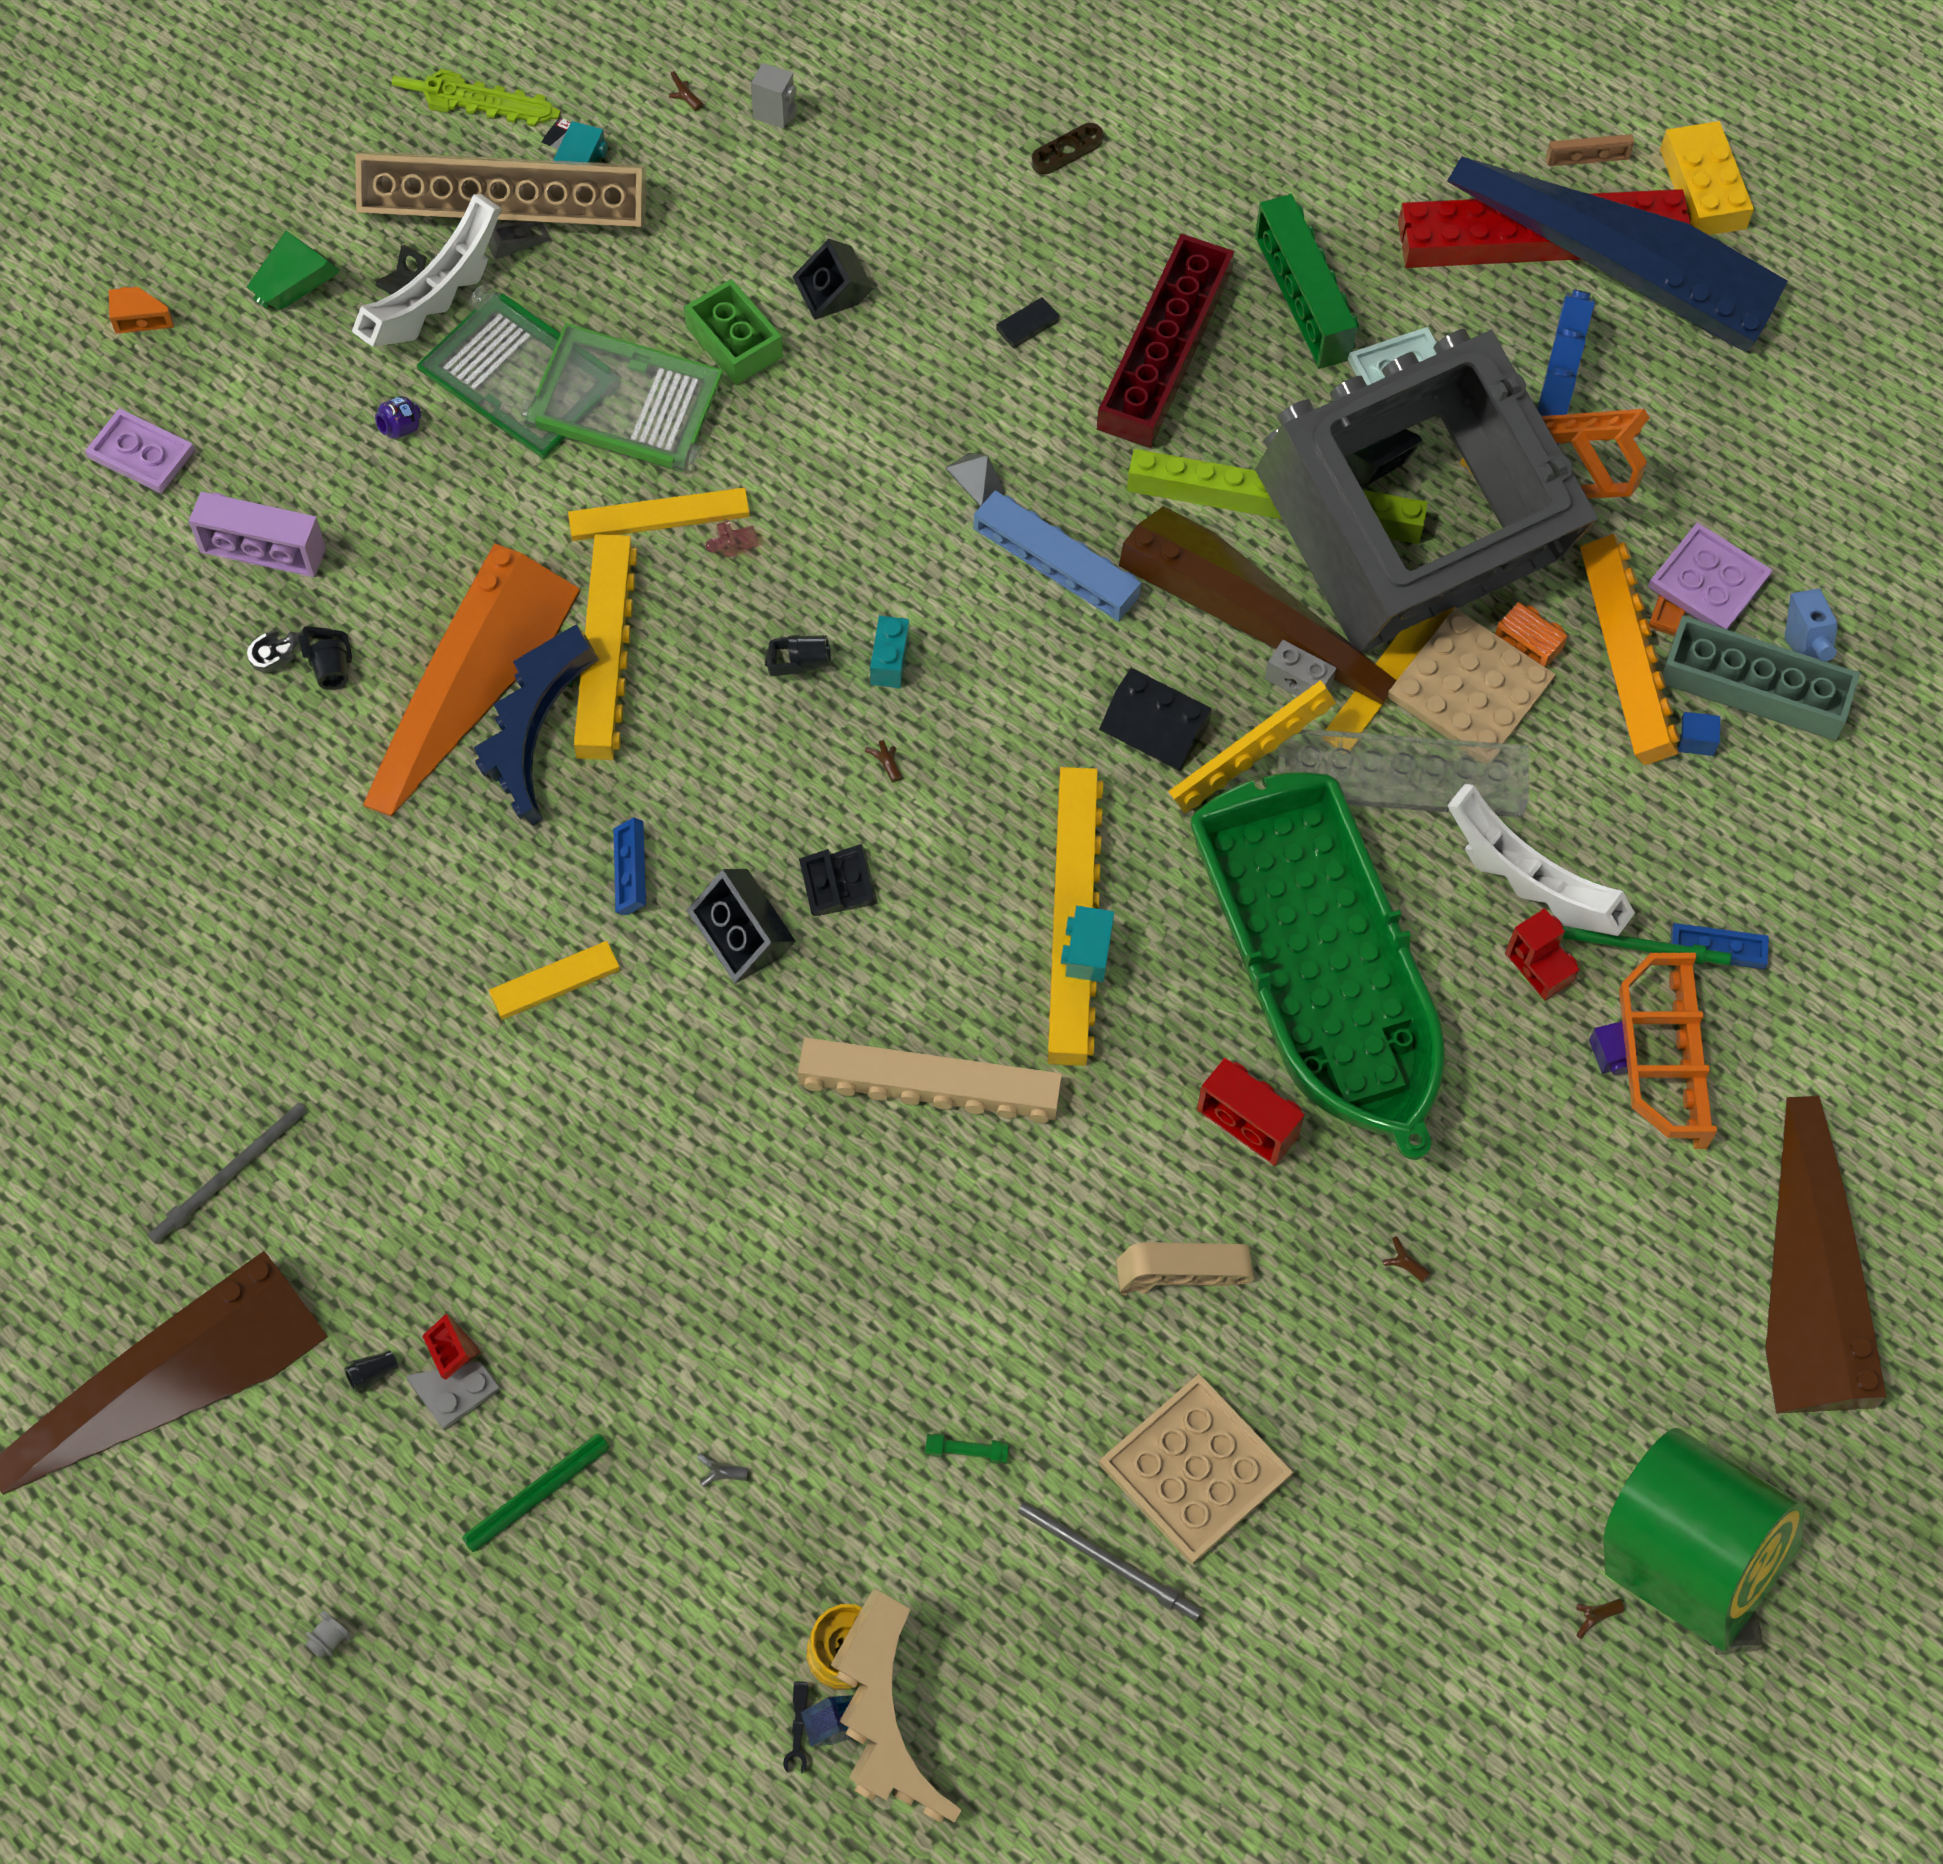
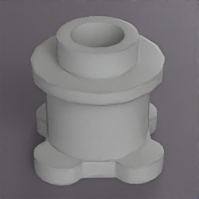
[305,1611,352,1658]

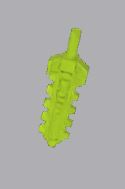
[392,69,560,127]

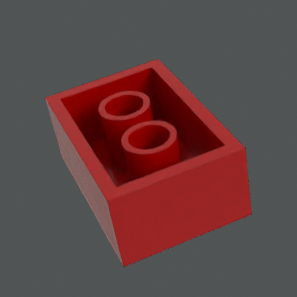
[1197,1058,1305,1166]

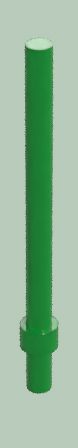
[1563,926,1732,966]

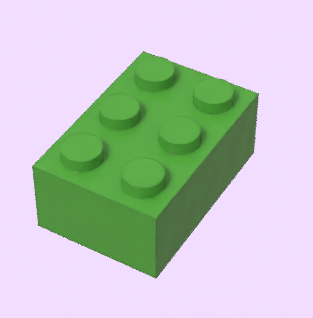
[684,279,783,385]

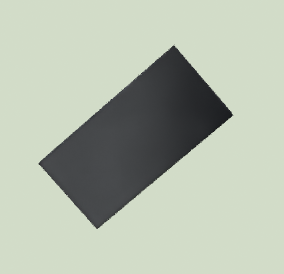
[996,297,1060,349]

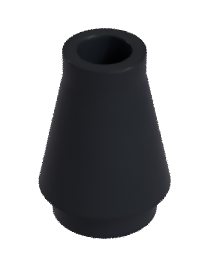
[344,1350,398,1392]

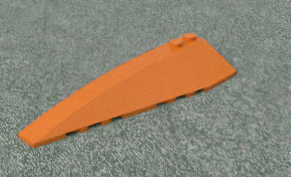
[363,543,580,817]

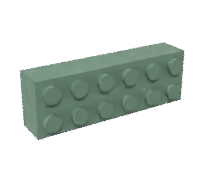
[1662,615,1860,741]

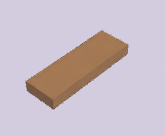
[1546,134,1634,167]

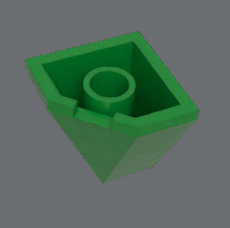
[246,231,340,310]

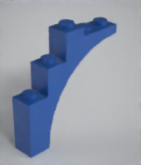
[1537,289,1595,446]

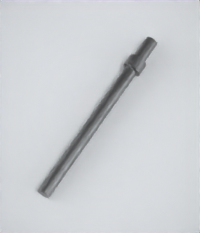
[147,1103,307,1244]
[1017,1501,1203,1622]

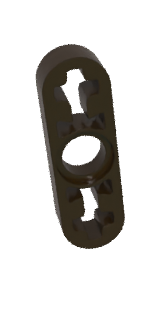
[1031,123,1103,175]

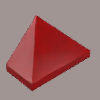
[422,1313,481,1380]

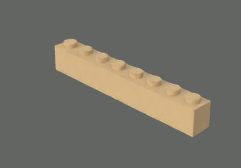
[798,1037,1062,1123]

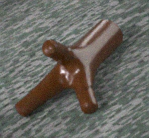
[669,71,703,112]
[865,740,903,783]
[1383,1236,1430,1283]
[1576,1599,1624,1639]

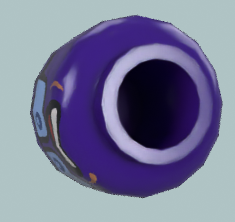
[375,396,421,439]

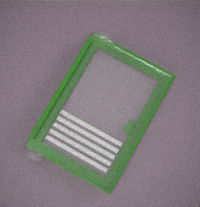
[521,323,723,474]

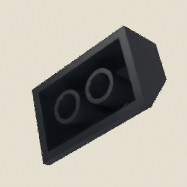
[1099,667,1212,771]
[687,869,796,983]

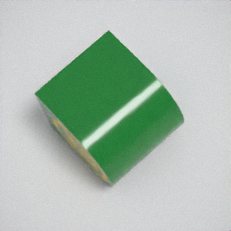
[1603,1428,1804,1653]

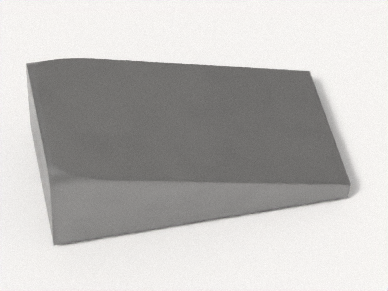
[488,221,551,260]

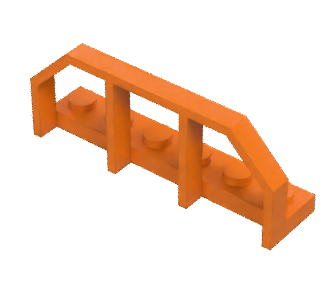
[1541,409,1650,498]
[1619,953,1717,1149]

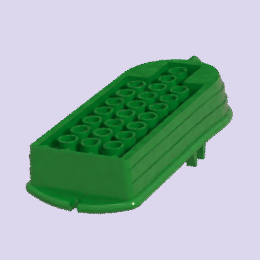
[1191,772,1445,1160]

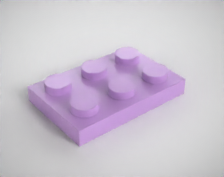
[85,408,195,494]

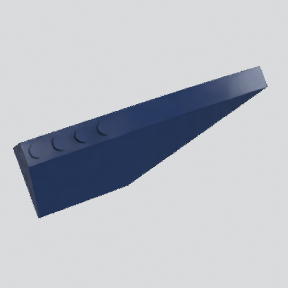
[1447,156,1788,352]

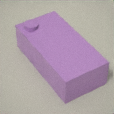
[189,491,326,578]

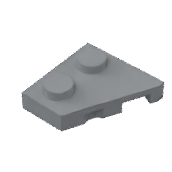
[406,1362,500,1431]

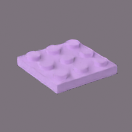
[1647,522,1773,630]

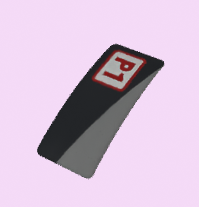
[541,117,571,149]

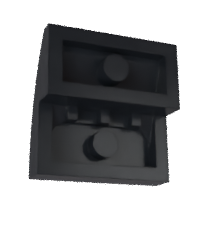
[799,844,878,916]

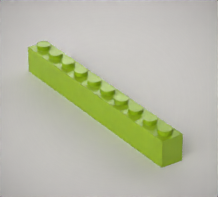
[1127,449,1428,544]

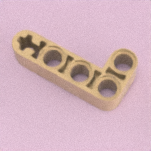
[1116,1242,1254,1296]

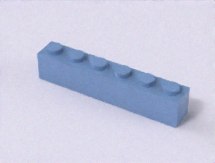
[973,490,1141,622]

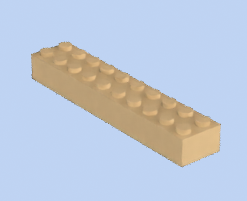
[355,151,646,227]

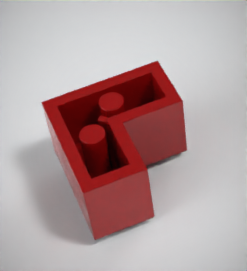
[1505,908,1580,1001]

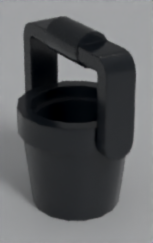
[298,626,352,690]
[765,634,831,676]

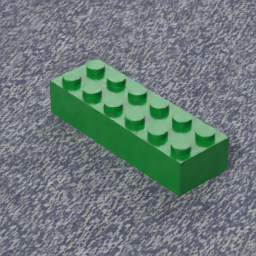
[1255,193,1359,369]

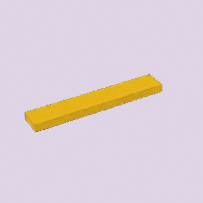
[568,487,750,541]

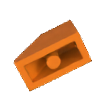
[109,287,174,334]

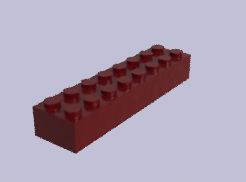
[1096,233,1235,448]

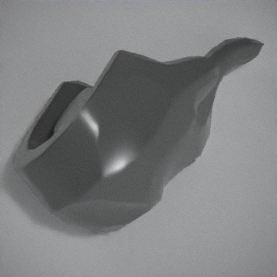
[247,630,301,672]

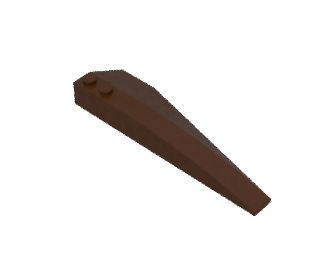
[1119,506,1397,704]
[1765,1096,1886,1414]
[0,1251,328,1495]

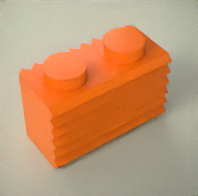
[1495,602,1568,668]

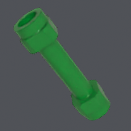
[925,1433,1009,1464]

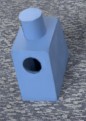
[1785,588,1837,662]

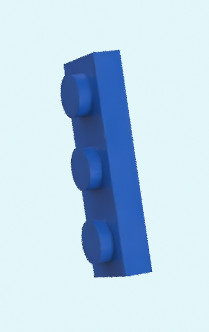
[613,817,646,915]
[1670,923,1769,969]

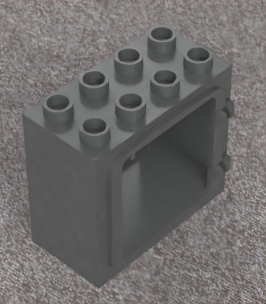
[1255,329,1599,653]

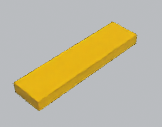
[489,941,620,1020]

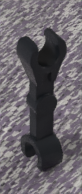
[783,1681,809,1774]

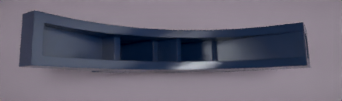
[474,624,599,826]

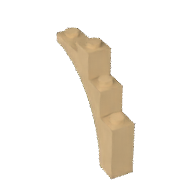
[831,1589,962,1823]

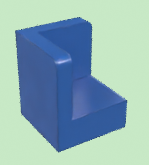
[1677,712,1720,756]

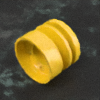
[806,1604,862,1690]

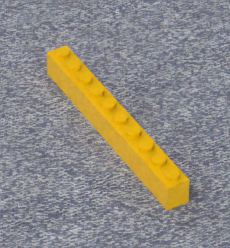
[1048,767,1103,1066]

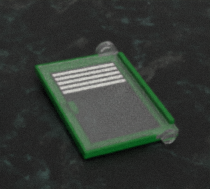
[417,284,621,459]

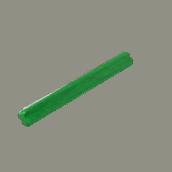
[462,1434,609,1552]

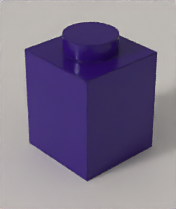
[1589,1021,1638,1075]

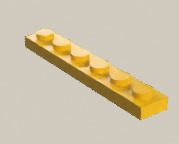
[1168,680,1336,813]

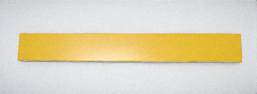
[1322,606,1456,752]

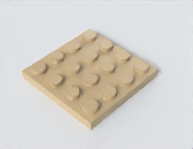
[1387,608,1556,764]
[1098,1374,1293,1565]

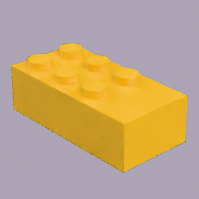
[1660,121,1754,235]

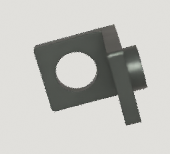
[375,245,427,295]

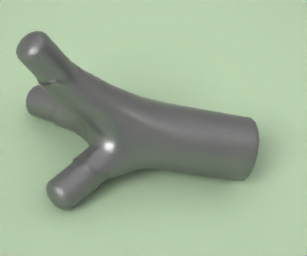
[697,1453,748,1487]

